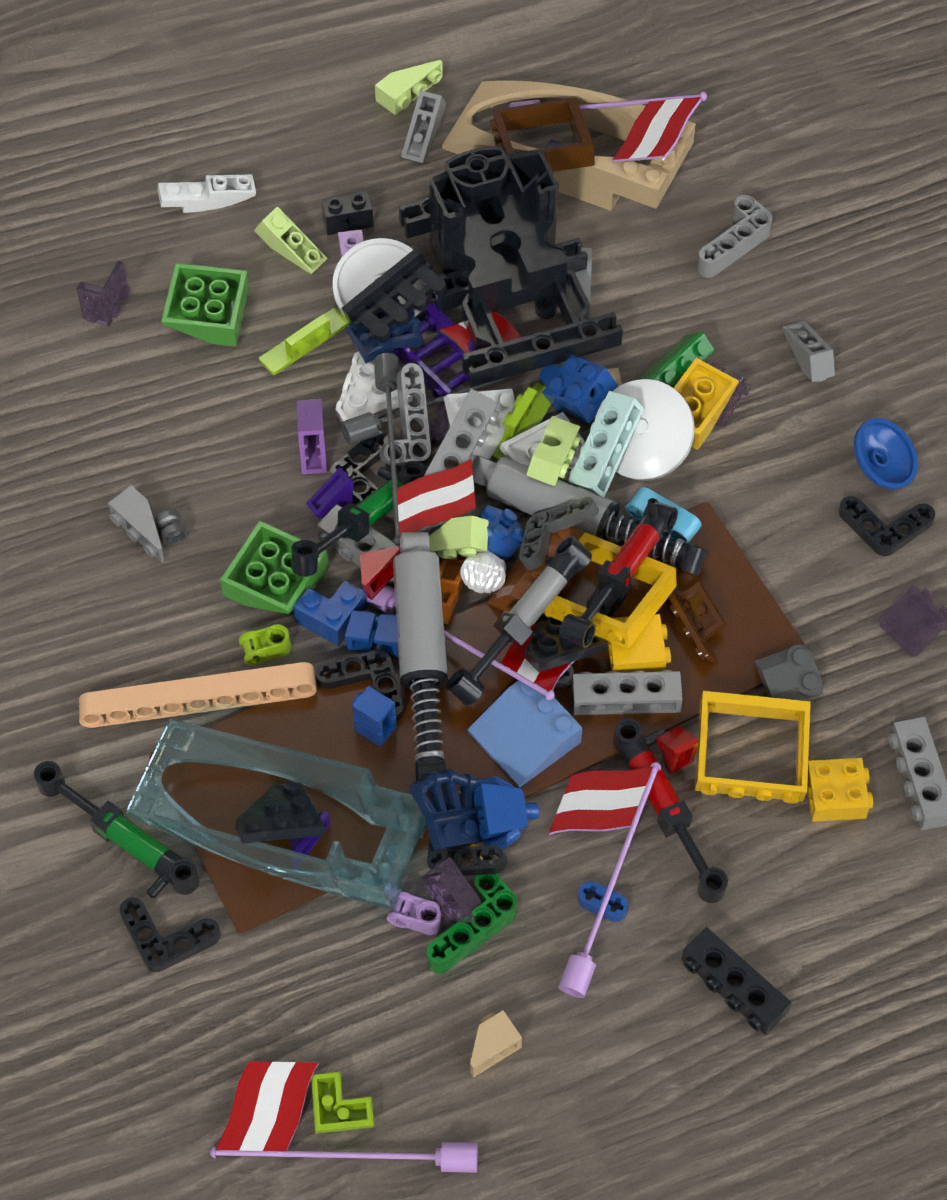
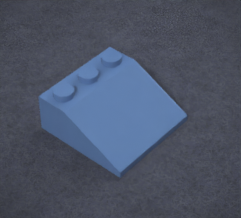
[468,680,582,788]

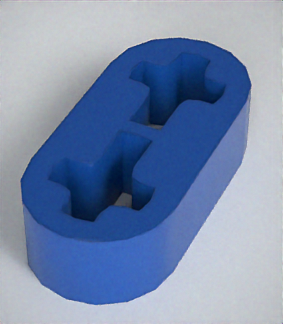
[578,881,628,922]

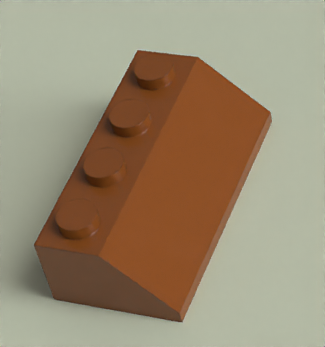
[488,527,584,612]

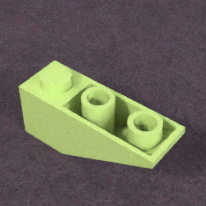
[375,60,443,115]
[254,206,328,274]
[429,516,489,559]

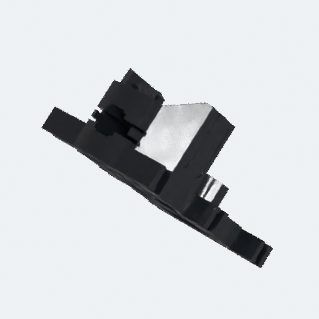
[399,147,623,387]

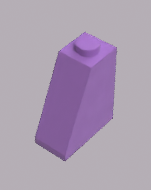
[297,399,327,475]

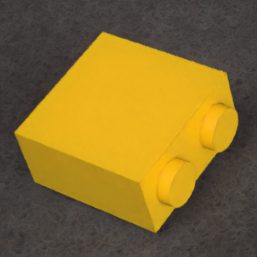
[607,614,671,673]
[807,758,873,822]

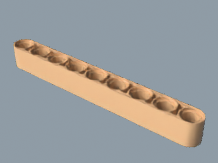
[79,662,316,728]

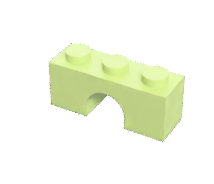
[526,416,581,486]

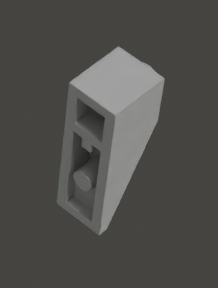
[401,90,446,164]
[782,321,835,382]

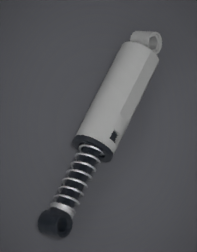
[472,455,709,576]
[393,532,448,786]

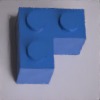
[294,580,368,646]

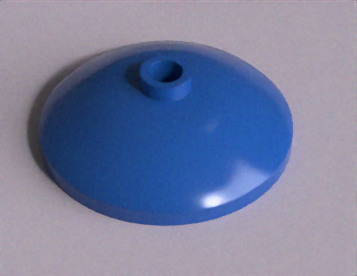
[854,418,918,490]

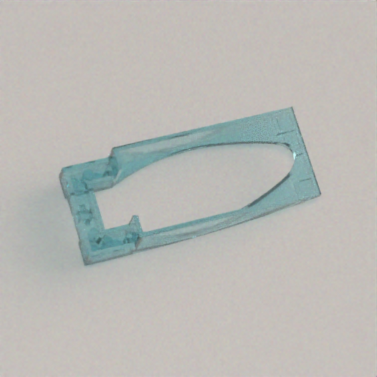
[126,719,427,910]

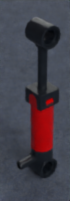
[559,498,678,648]
[613,718,728,903]

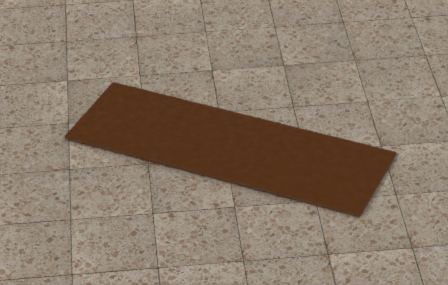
[149,502,806,933]

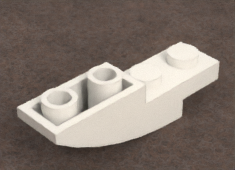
[157,174,256,213]

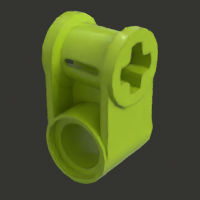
[238,624,292,666]

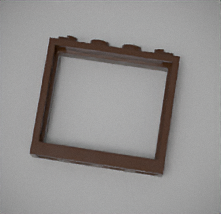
[490,97,595,172]

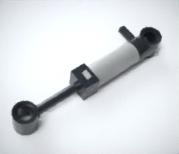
[446,536,592,706]

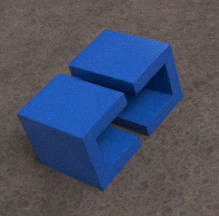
[345,610,399,658]
[352,686,397,747]

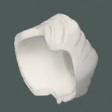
[460,551,506,593]

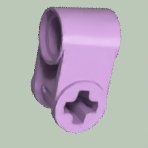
[387,892,443,935]

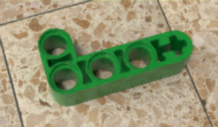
[426,874,517,974]

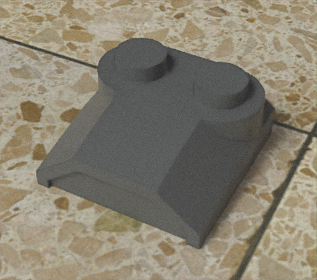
[753,644,823,701]

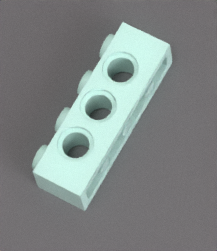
[568,391,644,497]

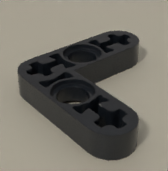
[330,431,390,504]
[838,496,935,556]
[315,650,404,722]
[427,798,508,877]
[119,897,221,972]

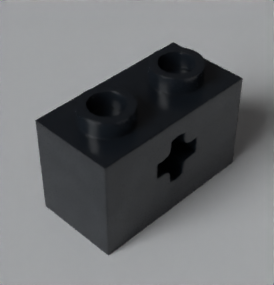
[321,191,374,236]

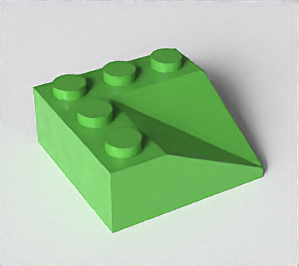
[161,263,249,347]
[220,521,329,614]

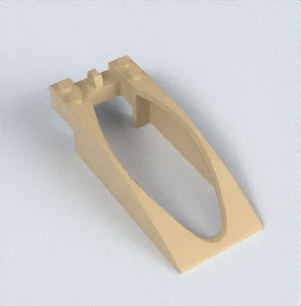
[442,81,696,211]

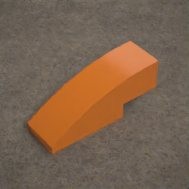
[439,557,466,624]

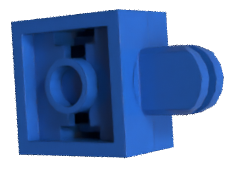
[539,355,618,423]

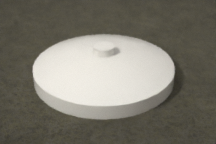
[333,238,429,328]
[595,379,695,481]

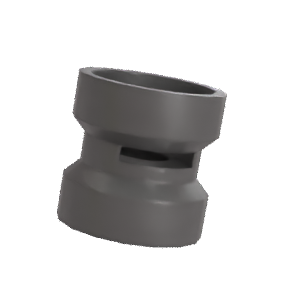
[155,509,187,545]

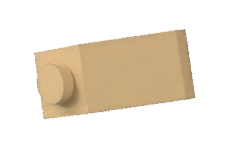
[470,1010,522,1078]

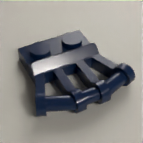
[345,298,423,364]
[410,769,481,851]

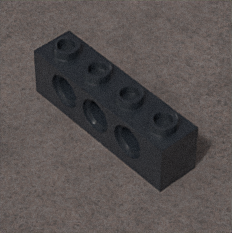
[681,927,792,1035]

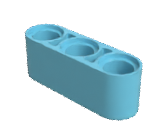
[625,487,702,543]

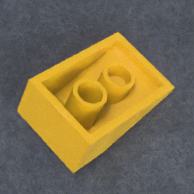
[673,358,739,450]

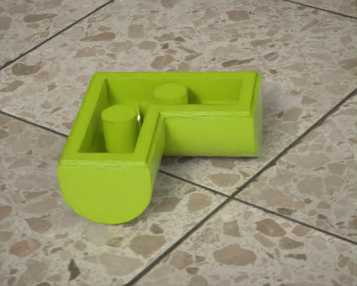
[311,1071,374,1134]

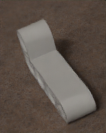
[697,195,772,278]
[380,363,431,466]

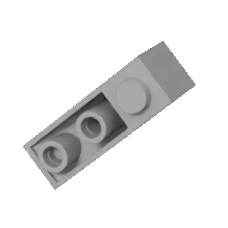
[108,485,165,563]

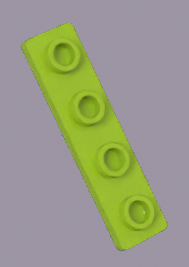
[259,308,349,375]
[492,382,551,461]

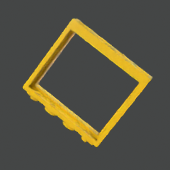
[543,532,677,649]
[695,691,810,804]

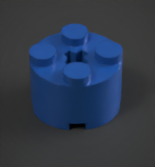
[478,505,525,563]

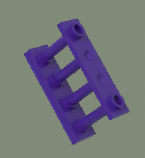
[391,302,475,404]

